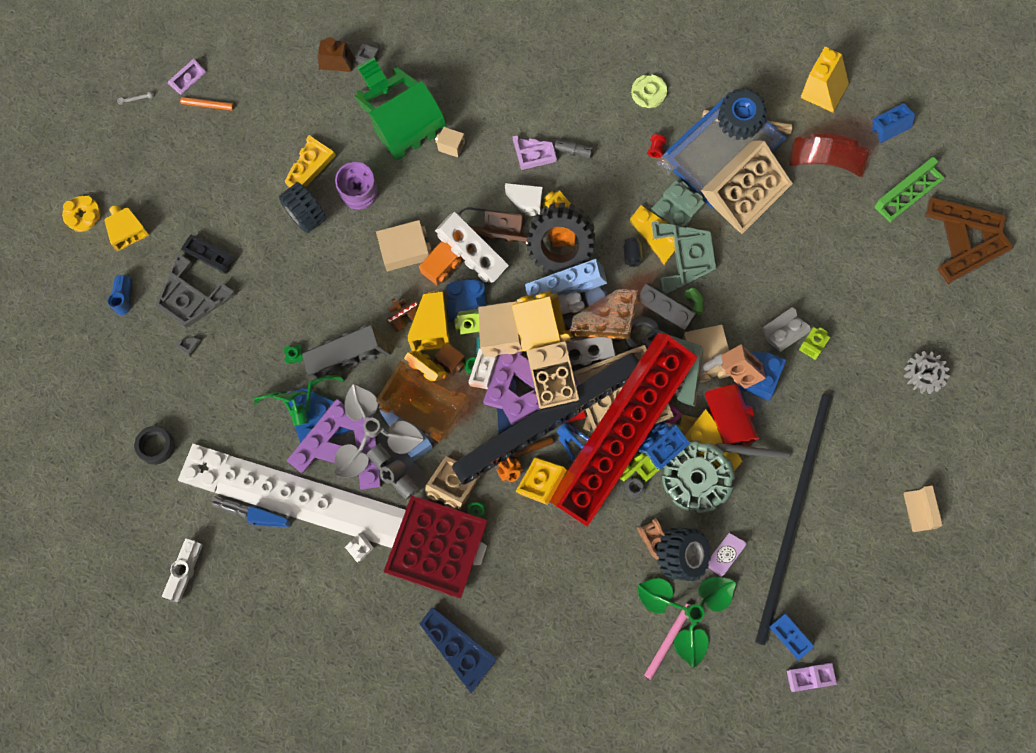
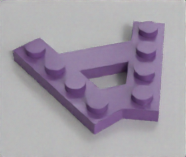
[483,351,580,425]
[287,399,381,490]

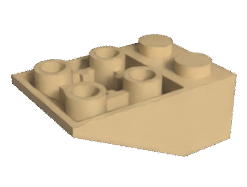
[527,342,579,409]

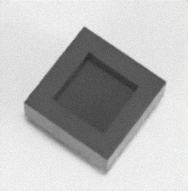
[355,43,379,64]

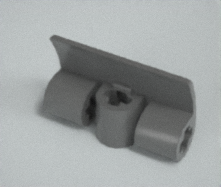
[367,442,429,500]

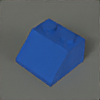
[733,352,786,401]

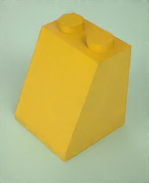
[800,47,849,112]
[408,291,450,351]

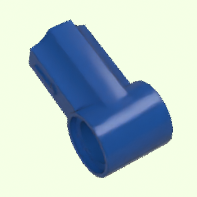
[108,275,132,315]

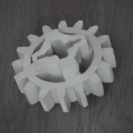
[904,351,950,394]

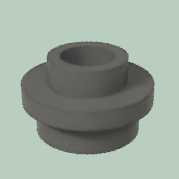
[625,478,645,498]

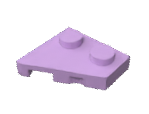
[513,136,556,170]

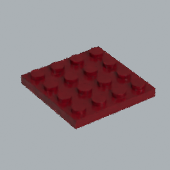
[383,495,488,599]

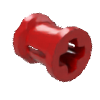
[647,134,667,158]

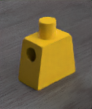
[104,205,149,251]

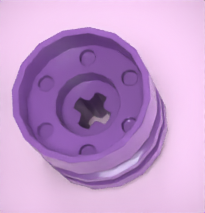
[335,162,378,210]

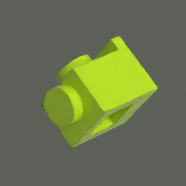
[455,309,480,334]
[799,327,830,360]

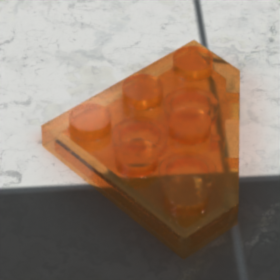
[570,289,638,339]

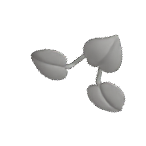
[334,384,423,478]

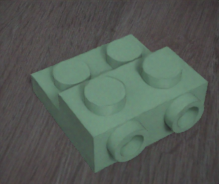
[651,180,705,228]

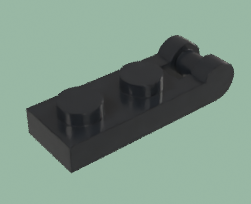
[181,234,236,274]

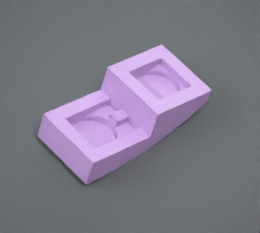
[787,663,837,692]

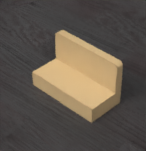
[904,486,943,532]

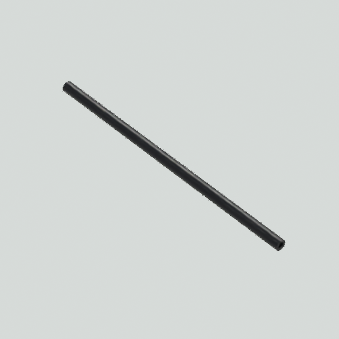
[755,395,831,646]

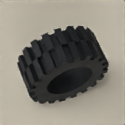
[527,203,595,274]

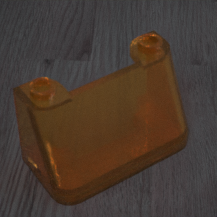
[376,360,471,442]

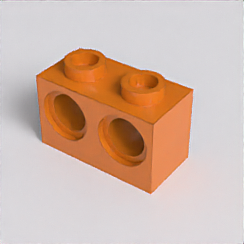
[548,227,575,247]

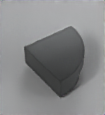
[174,337,201,356]

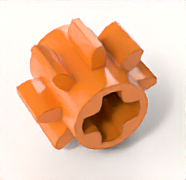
[496,457,523,482]

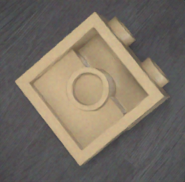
[425,456,480,511]

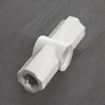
[162,539,203,603]

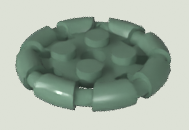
[662,441,735,513]

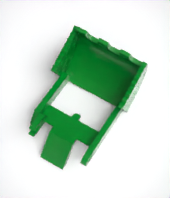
[355,57,446,160]

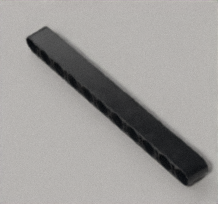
[452,353,639,485]

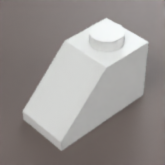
[505,183,542,216]

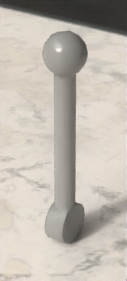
[117,91,154,105]

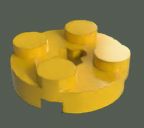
[62,196,101,232]

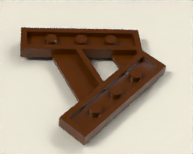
[925,197,1014,284]

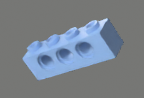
[525,259,607,298]

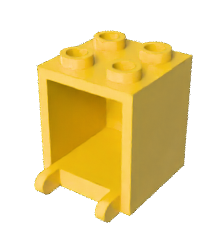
[512,291,575,351]

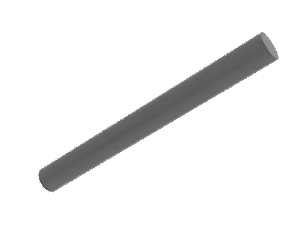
[715,443,790,459]

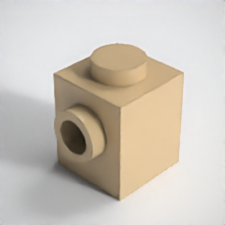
[436,127,465,158]

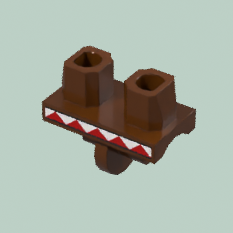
[386,298,419,332]

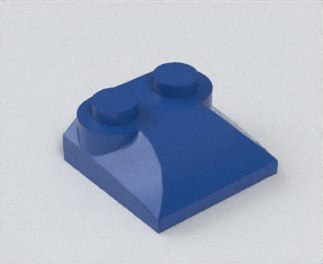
[447,280,486,322]

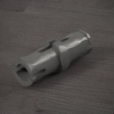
[554,139,593,159]

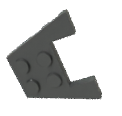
[155,253,235,328]

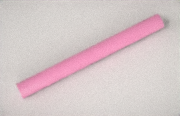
[644,603,689,680]

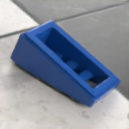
[247,506,291,527]

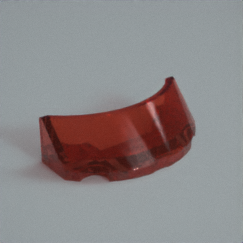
[789,134,869,178]

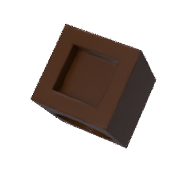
[434,342,466,376]

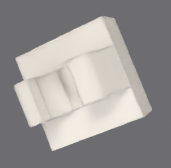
[345,533,374,562]

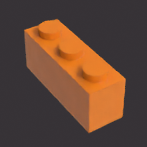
[419,231,474,286]

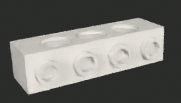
[435,212,509,283]

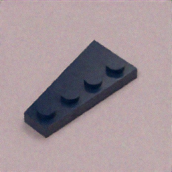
[419,608,497,694]

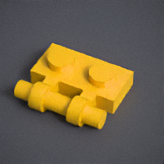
[404,350,449,381]

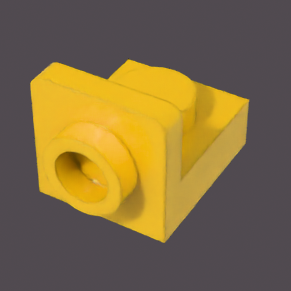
[542,190,571,208]

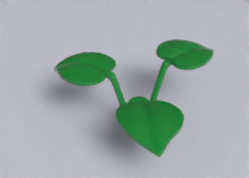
[254,375,344,426]
[638,577,736,668]

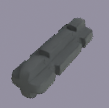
[212,496,248,518]

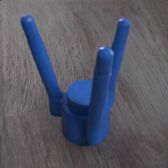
[557,422,590,462]

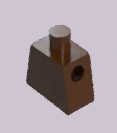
[318,37,354,72]

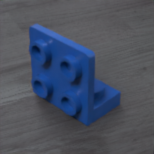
[637,422,690,470]

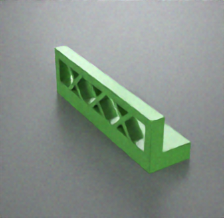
[875,157,945,222]

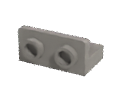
[763,307,811,352]

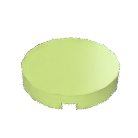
[631,75,667,108]

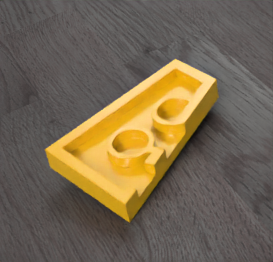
[285,135,336,188]
[630,205,675,265]
[685,409,742,471]

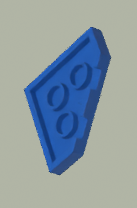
[287,388,353,444]

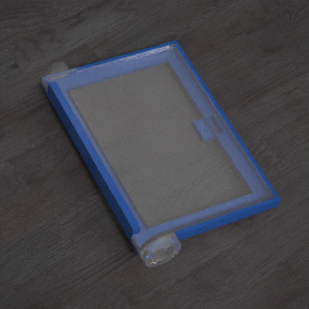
[657,90,786,208]

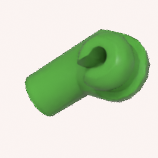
[684,287,704,315]

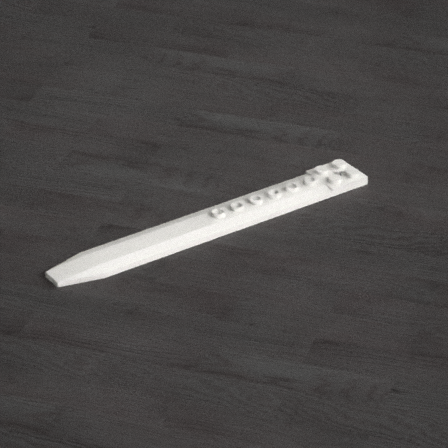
[178,444,487,565]

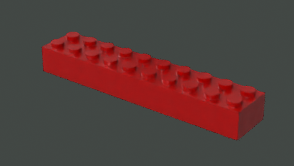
[550,333,698,527]

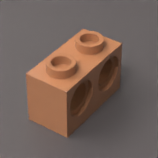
[721,344,766,389]

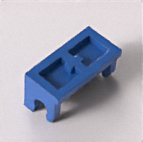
[872,103,915,143]
[769,613,814,661]

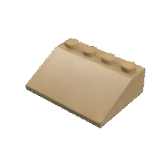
[701,141,793,234]

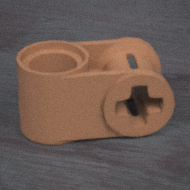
[637,518,664,559]

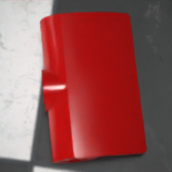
[705,384,759,445]

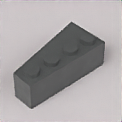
[302,325,391,379]

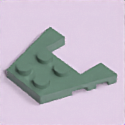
[651,221,716,294]
[669,335,703,407]

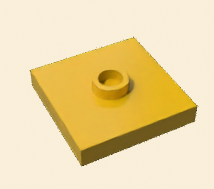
[516,457,567,505]

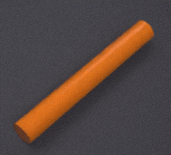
[180,97,234,111]

